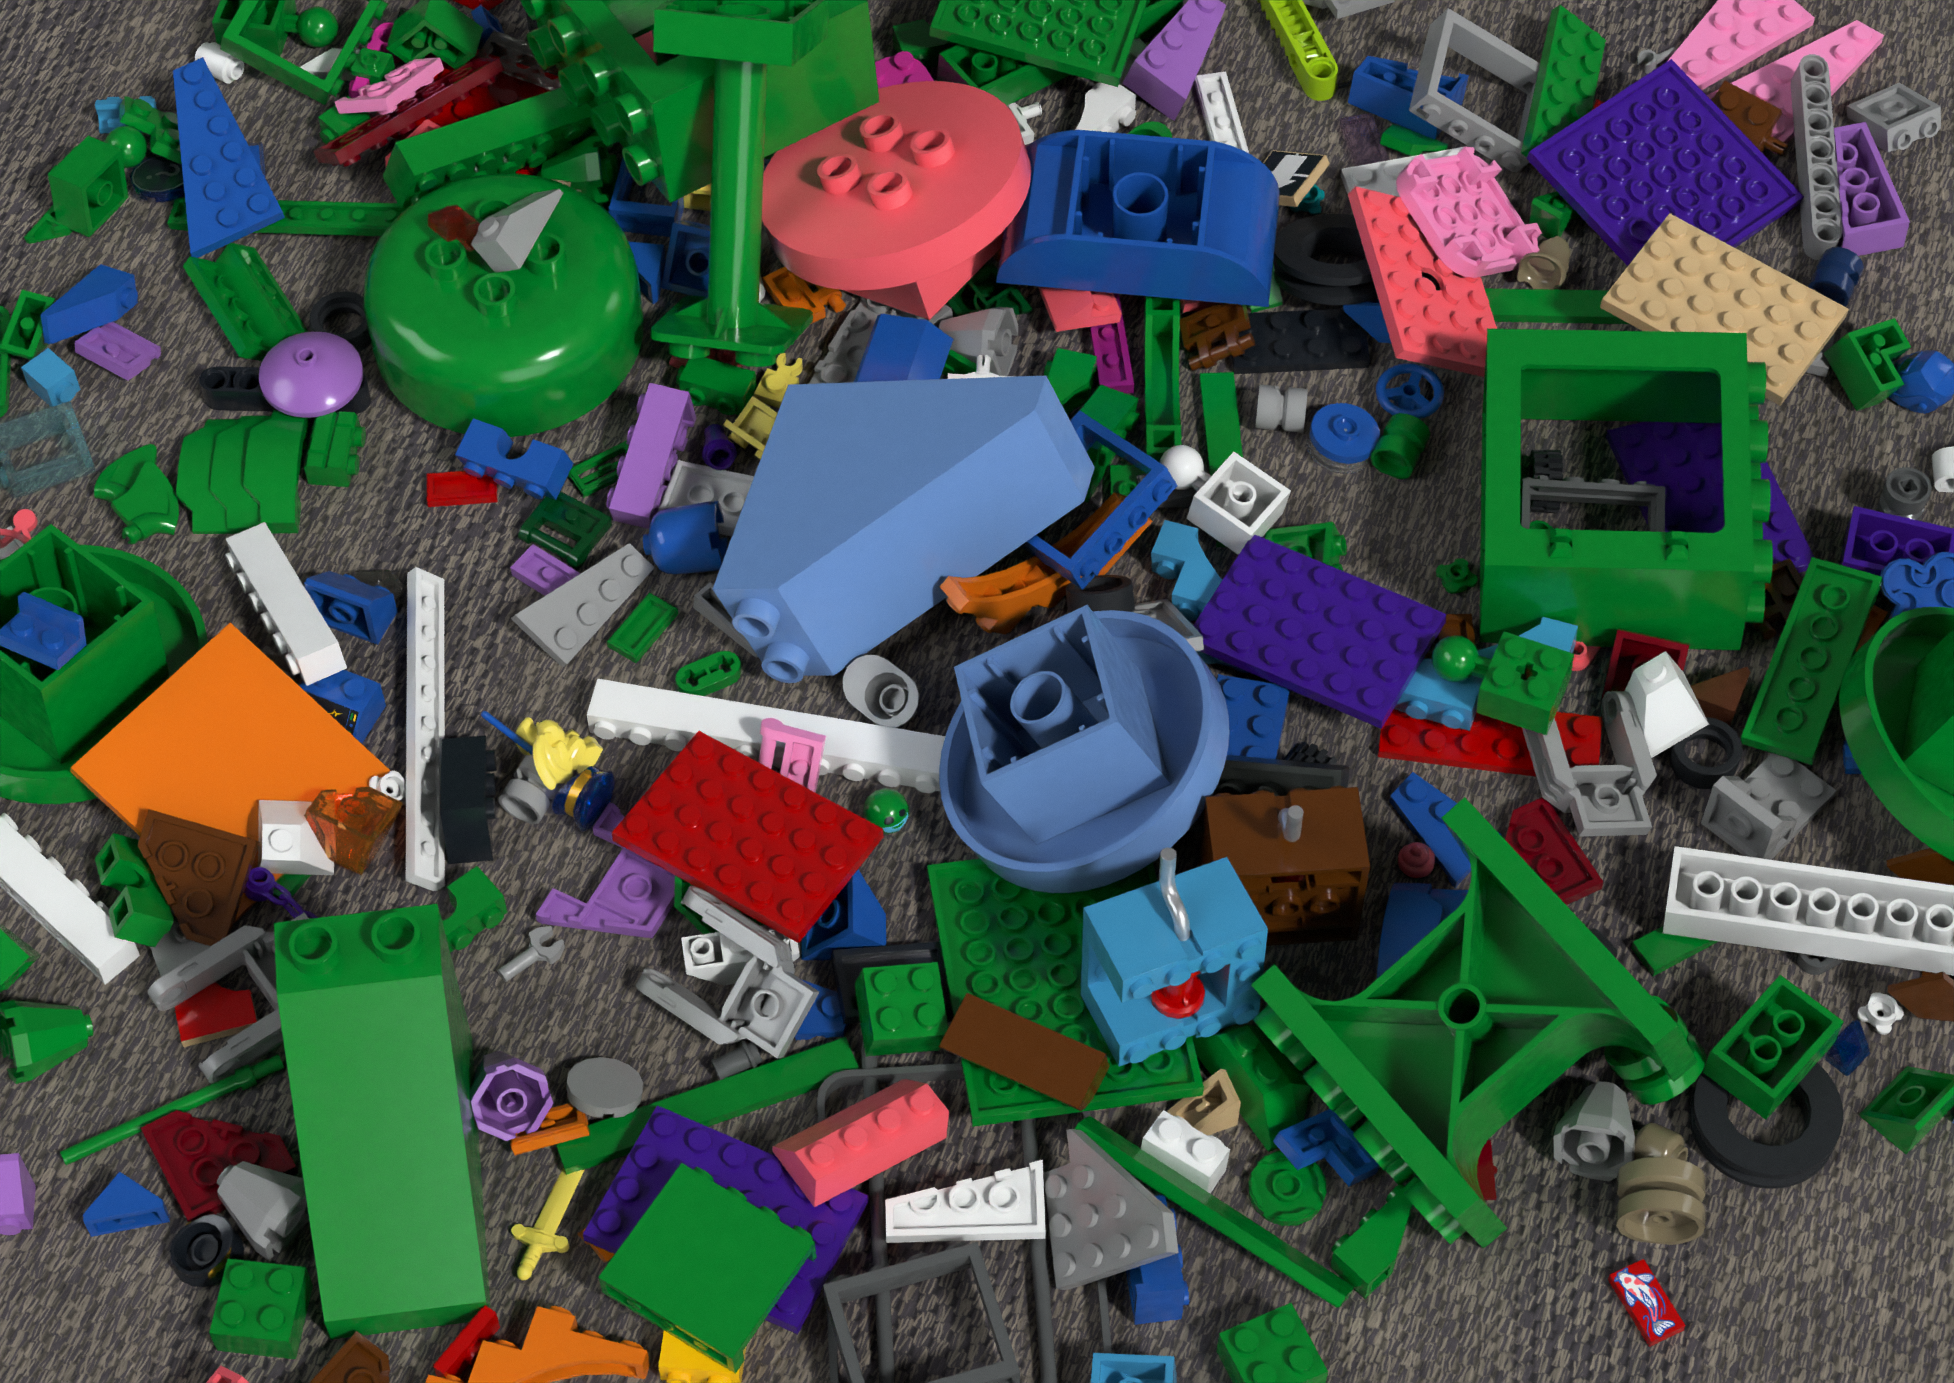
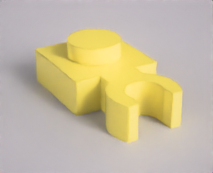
[754,353,803,408]

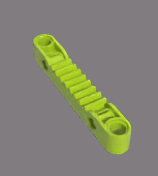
[1257,0,1338,101]

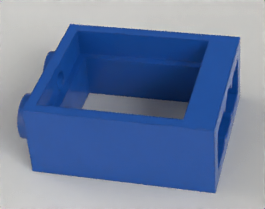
[609,158,684,237]

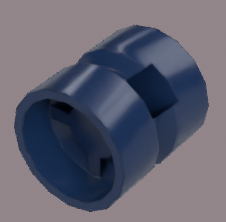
[1807,247,1864,307]

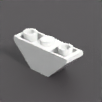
[681,925,800,985]

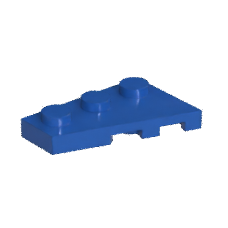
[1389,772,1501,888]

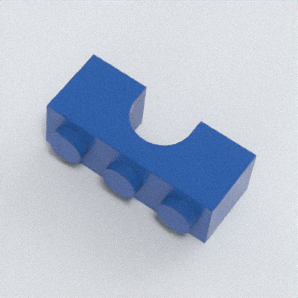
[455,418,574,500]

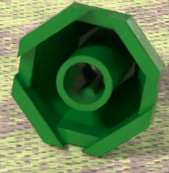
[537,136,619,207]
[0,1000,93,1084]

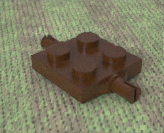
[1711,80,1788,157]

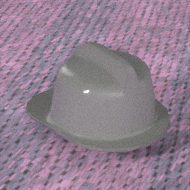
[843,655,919,728]

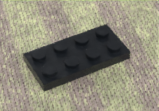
[1231,309,1370,374]

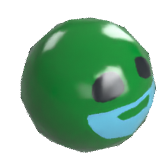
[863,788,909,835]

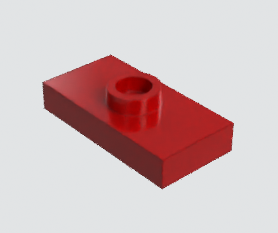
[433,1305,500,1378]

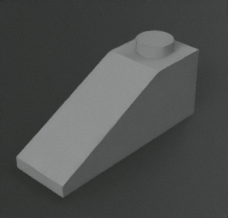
[471,189,563,273]

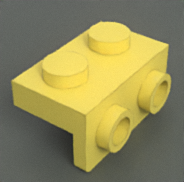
[723,396,778,459]

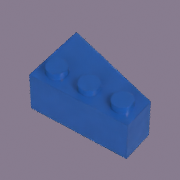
[1348,56,1469,139]
[1126,1195,1189,1325]

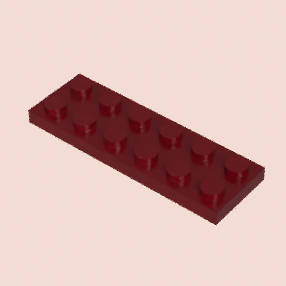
[313,58,505,167]

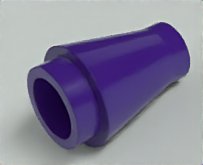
[702,424,737,470]

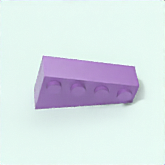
[1122,0,1226,121]
[1834,122,1910,256]
[606,383,697,529]

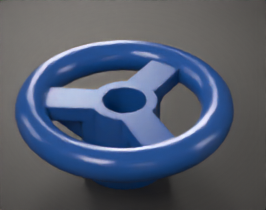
[1376,363,1444,419]

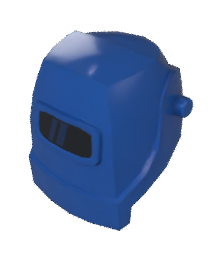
[1889,350,1954,414]

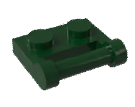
[518,491,612,569]

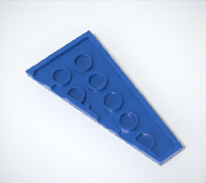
[173,57,285,258]

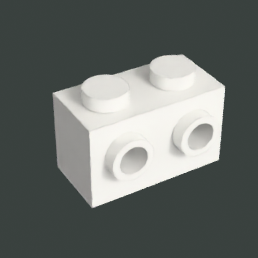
[1141,1110,1230,1193]

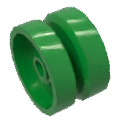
[1604,1006,1707,1105]

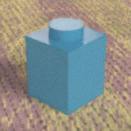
[21,348,81,409]

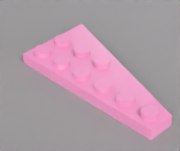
[1707,20,1884,154]

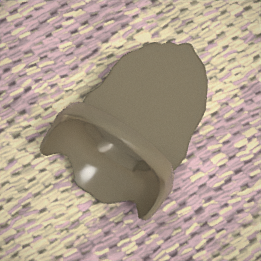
[1516,236,1571,290]

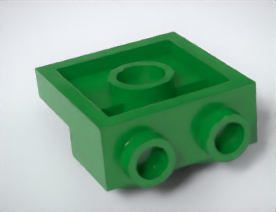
[1265,522,1347,571]

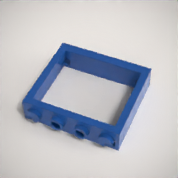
[1020,411,1178,590]

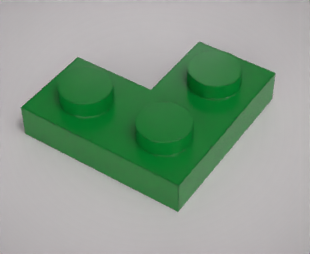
[119,96,182,164]

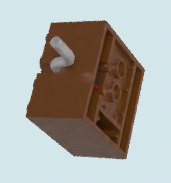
[1198,786,1370,946]

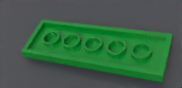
[1521,5,1606,157]
[1741,557,1882,765]

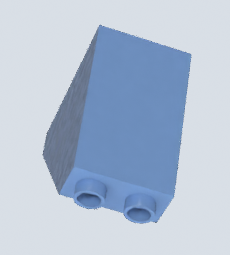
[713,375,1095,683]

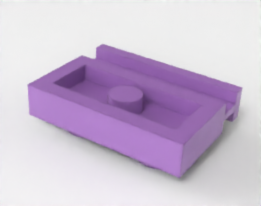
[75,322,161,381]

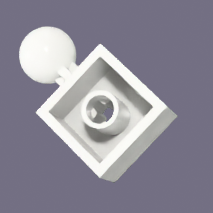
[1160,445,1291,555]

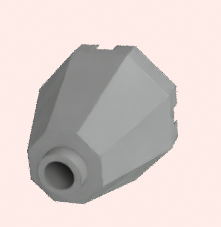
[936,307,1019,376]
[1553,1081,1635,1181]
[217,1161,309,1260]

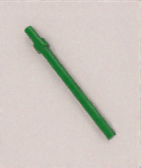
[60,1054,284,1165]

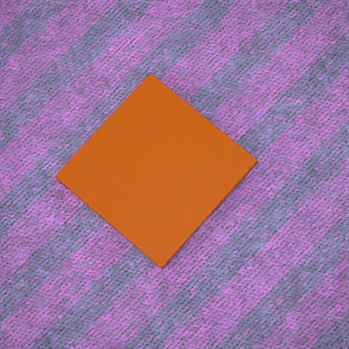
[70,623,391,923]

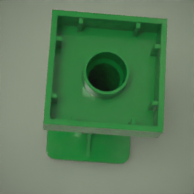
[651,0,829,367]

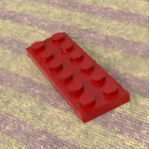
[1378,709,1602,777]

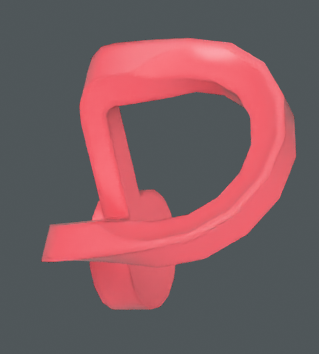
[0,509,38,548]

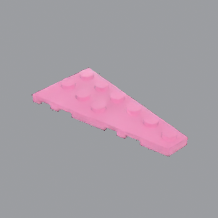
[1668,0,1815,90]

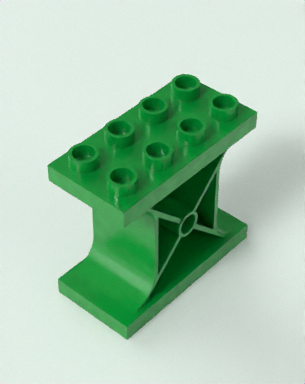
[1251,797,1698,1248]

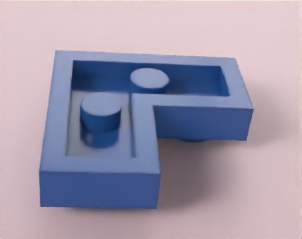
[1273,1109,1380,1187]

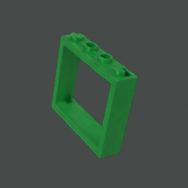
[220,0,388,105]

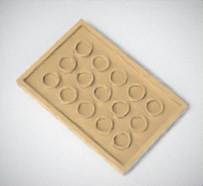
[1600,213,1849,406]

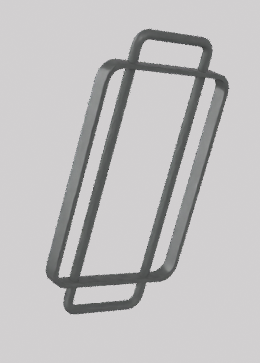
[817,1020,1112,1383]

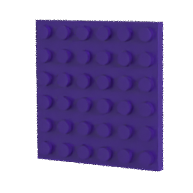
[1526,59,1804,266]

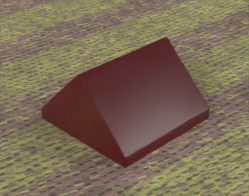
[1602,629,1690,699]

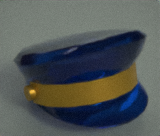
[552,766,615,832]

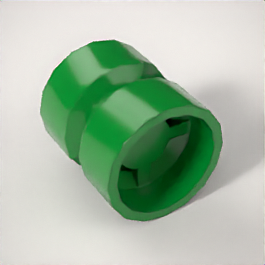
[1371,413,1431,479]

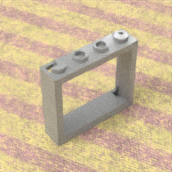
[1409,8,1540,172]

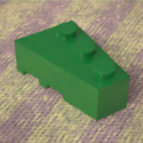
[1080,385,1140,503]

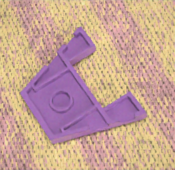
[536,802,675,938]

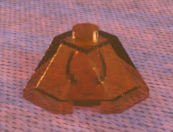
[304,787,403,875]

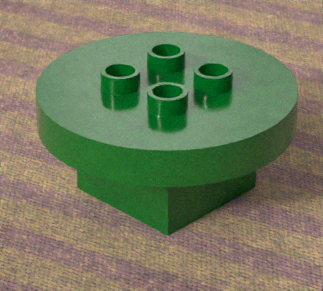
[0,524,208,804]
[1839,607,1954,862]

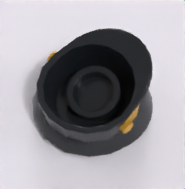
[170,1214,244,1287]

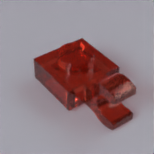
[428,205,480,251]

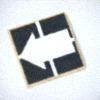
[1263,150,1330,207]

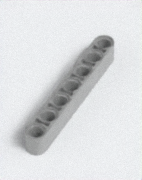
[1791,54,1842,260]

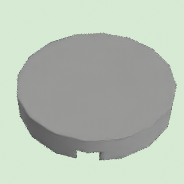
[566,1057,643,1118]

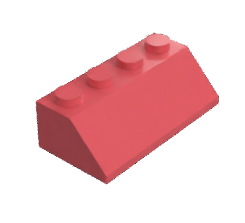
[772,1079,949,1207]

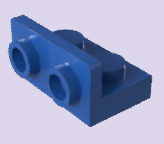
[0,592,86,670]

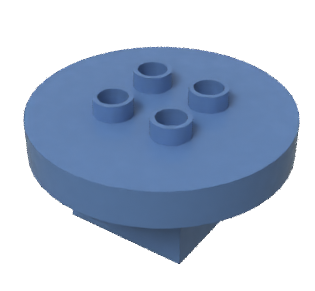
[939,605,1230,893]

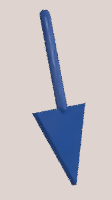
[481,711,574,786]

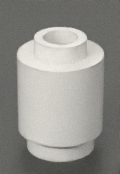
[195,42,244,84]

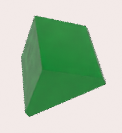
[1859,1066,1954,1154]

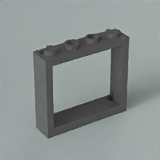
[1520,475,1665,532]
[823,1242,1020,1383]

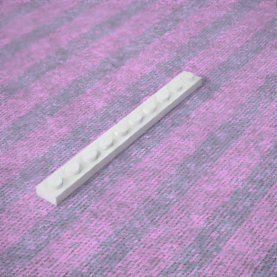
[406,567,445,891]

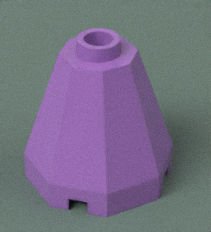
[470,1051,553,1141]

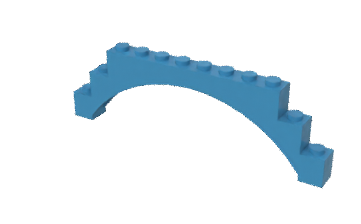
[1151,520,1578,731]

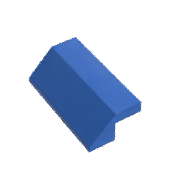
[854,314,953,382]

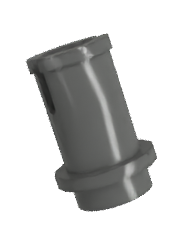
[711,1041,763,1080]

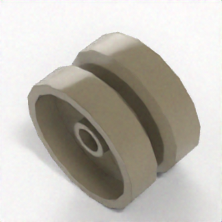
[1616,1157,1705,1245]

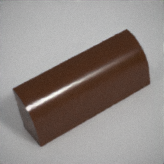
[939,993,1110,1111]

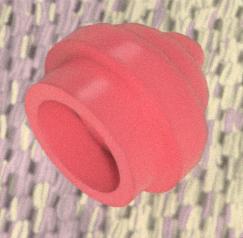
[1397,842,1435,878]

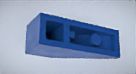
[41,264,138,344]

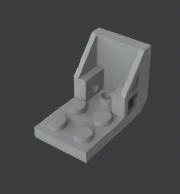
[1701,753,1837,860]

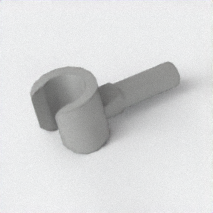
[1637,47,1677,74]

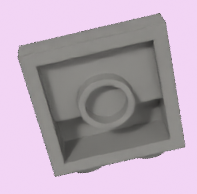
[1846,83,1941,152]

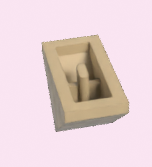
[1167,1069,1241,1135]

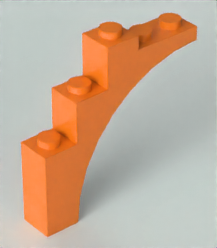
[939,492,1153,634]
[425,1306,650,1383]

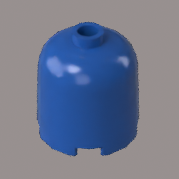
[643,501,728,574]

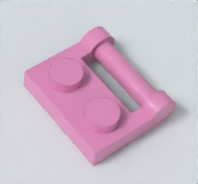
[758,718,826,793]

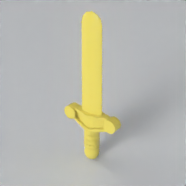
[511,1168,584,1281]

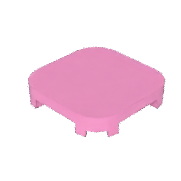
[1396,147,1542,278]

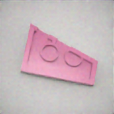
[335,57,444,115]

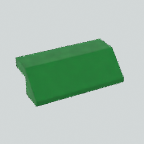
[183,243,308,361]

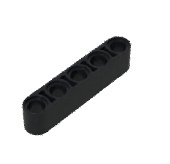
[199,366,371,413]

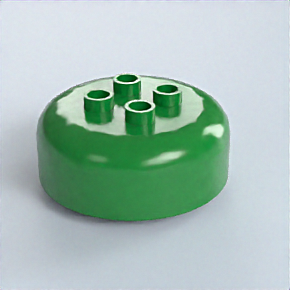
[363,173,644,437]

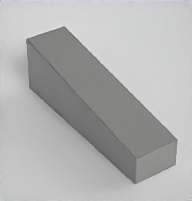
[693,582,758,658]

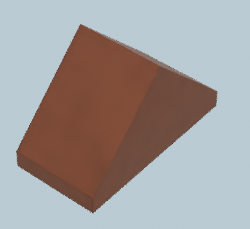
[1690,667,1750,726]

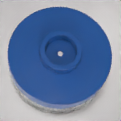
[1306,403,1380,474]

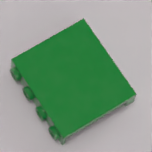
[598,1163,817,1374]

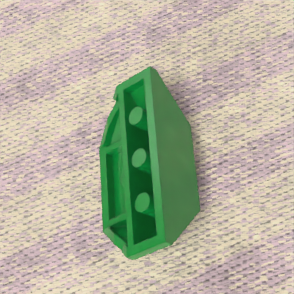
[1192,1024,1311,1152]

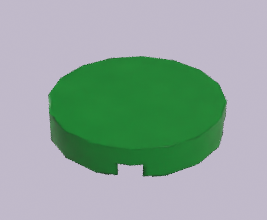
[1248,1151,1327,1226]

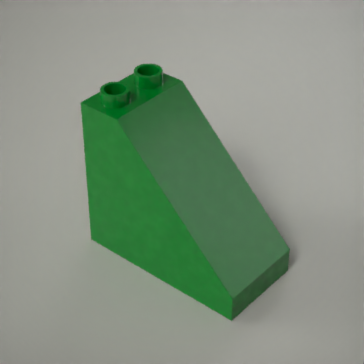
[274,904,490,1340]

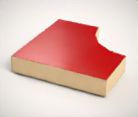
[174,982,257,1047]

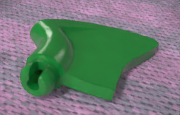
[94,444,157,503]
[110,461,179,545]

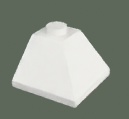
[1625,651,1709,758]
[258,800,334,875]

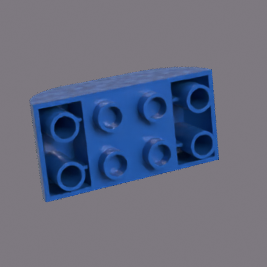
[996,130,1280,307]

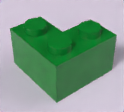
[386,0,483,69]
[1824,318,1911,411]

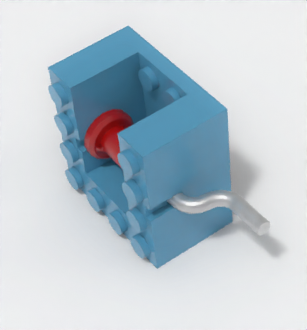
[1081,848,1268,1067]

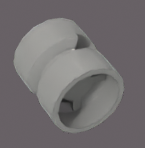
[1255,384,1308,433]
[498,755,563,825]

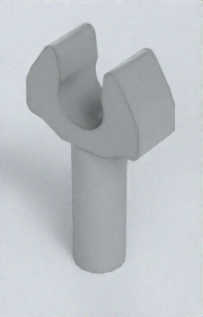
[497,926,565,982]

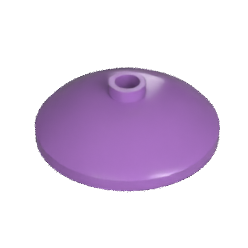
[259,332,363,418]

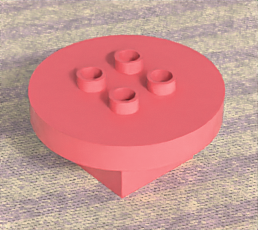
[762,81,1031,320]

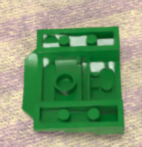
[176,410,311,534]

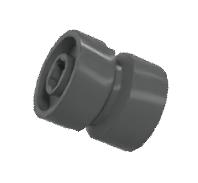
[1876,467,1932,521]

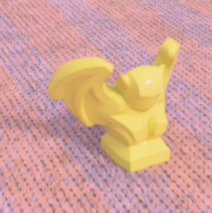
[515,717,603,790]

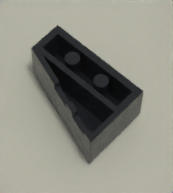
[440,735,497,864]

